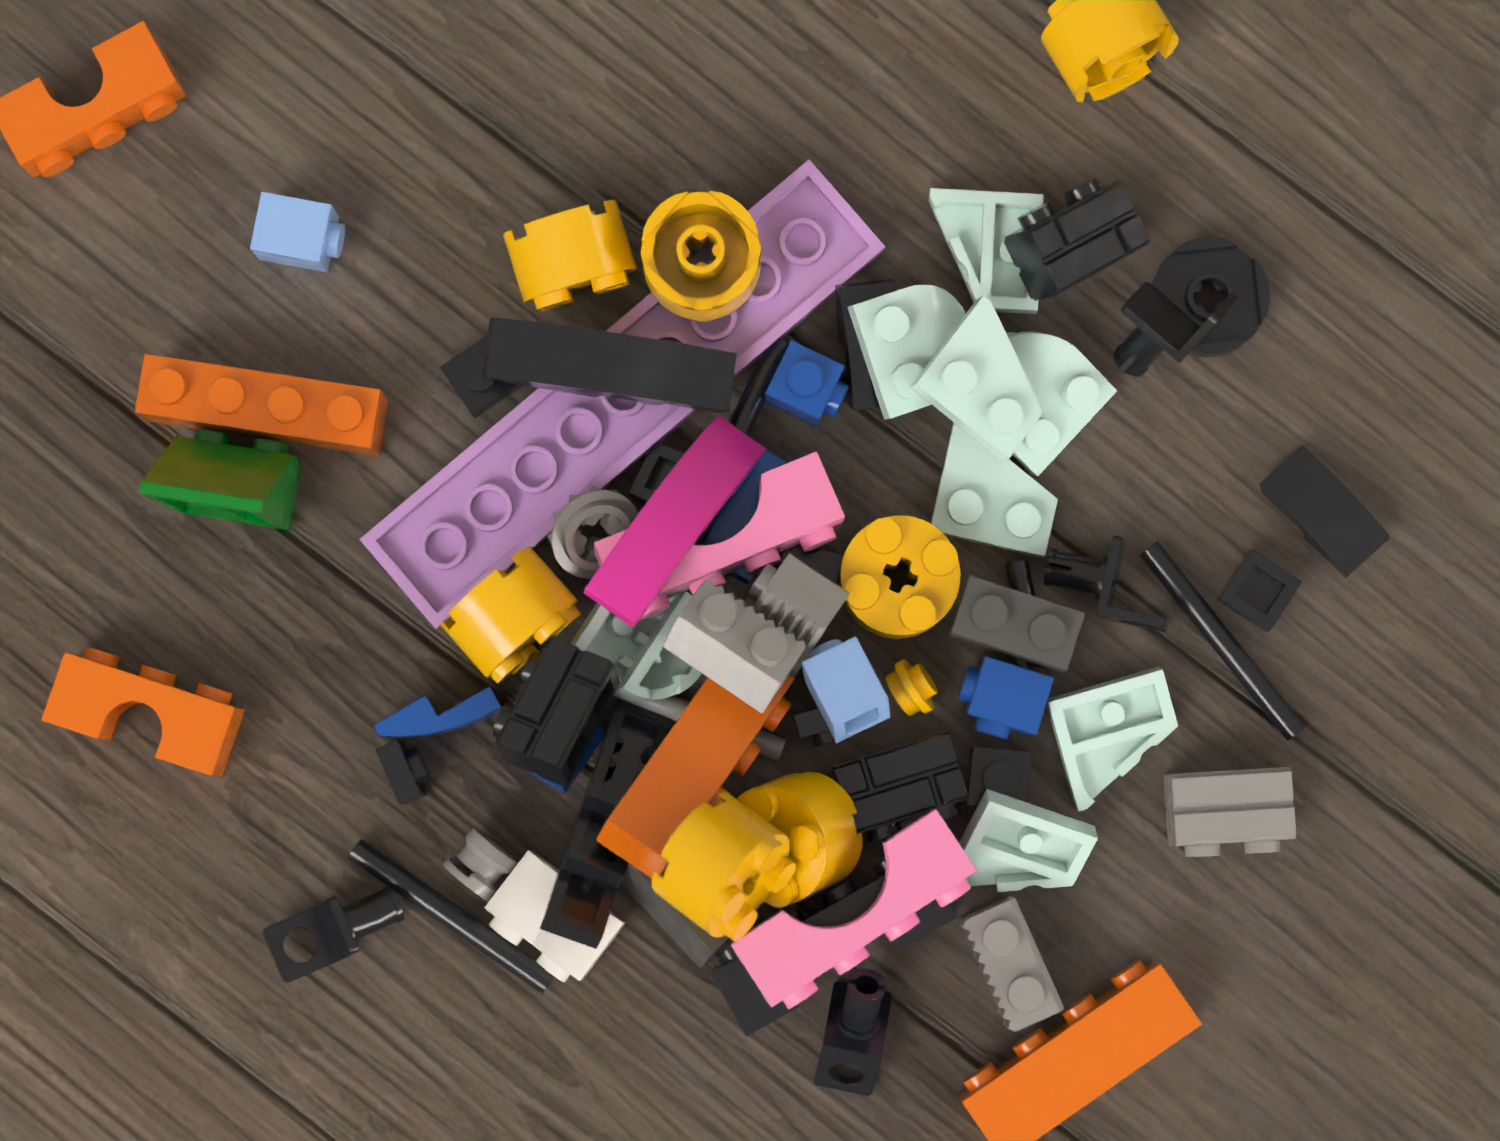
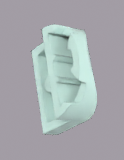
[847,284,966,420]
[1006,331,1117,476]
[570,591,702,702]

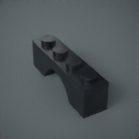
[711,859,957,1037]

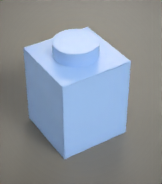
[250,192,345,273]
[801,636,891,743]

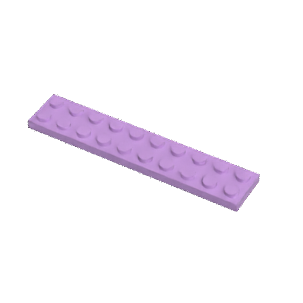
[359,159,886,630]

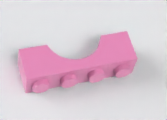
[594,451,845,620]
[731,809,977,1009]

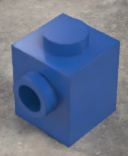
[765,340,849,428]
[958,656,1054,740]

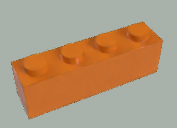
[135,354,389,457]
[596,674,795,878]
[958,959,1202,1141]

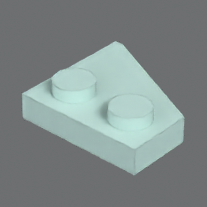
[929,188,1043,314]
[911,295,1044,461]
[931,422,1058,558]
[1046,667,1178,811]
[959,789,1098,892]

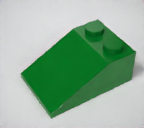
[139,429,302,531]

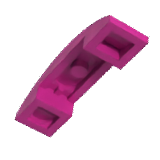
[584,415,767,628]

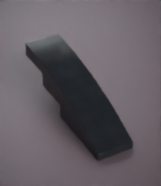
[482,317,737,414]
[539,700,673,949]

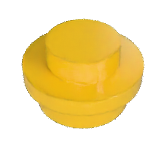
[885,659,938,717]

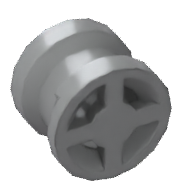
[443,827,518,901]

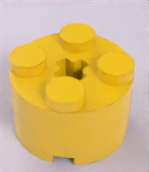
[1041,0,1179,103]
[641,191,761,323]
[503,200,637,312]
[838,515,961,639]
[440,546,582,684]
[737,772,863,908]
[652,792,796,942]

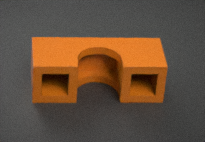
[0,21,188,178]
[41,646,245,777]

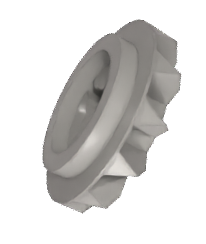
[547,486,638,579]

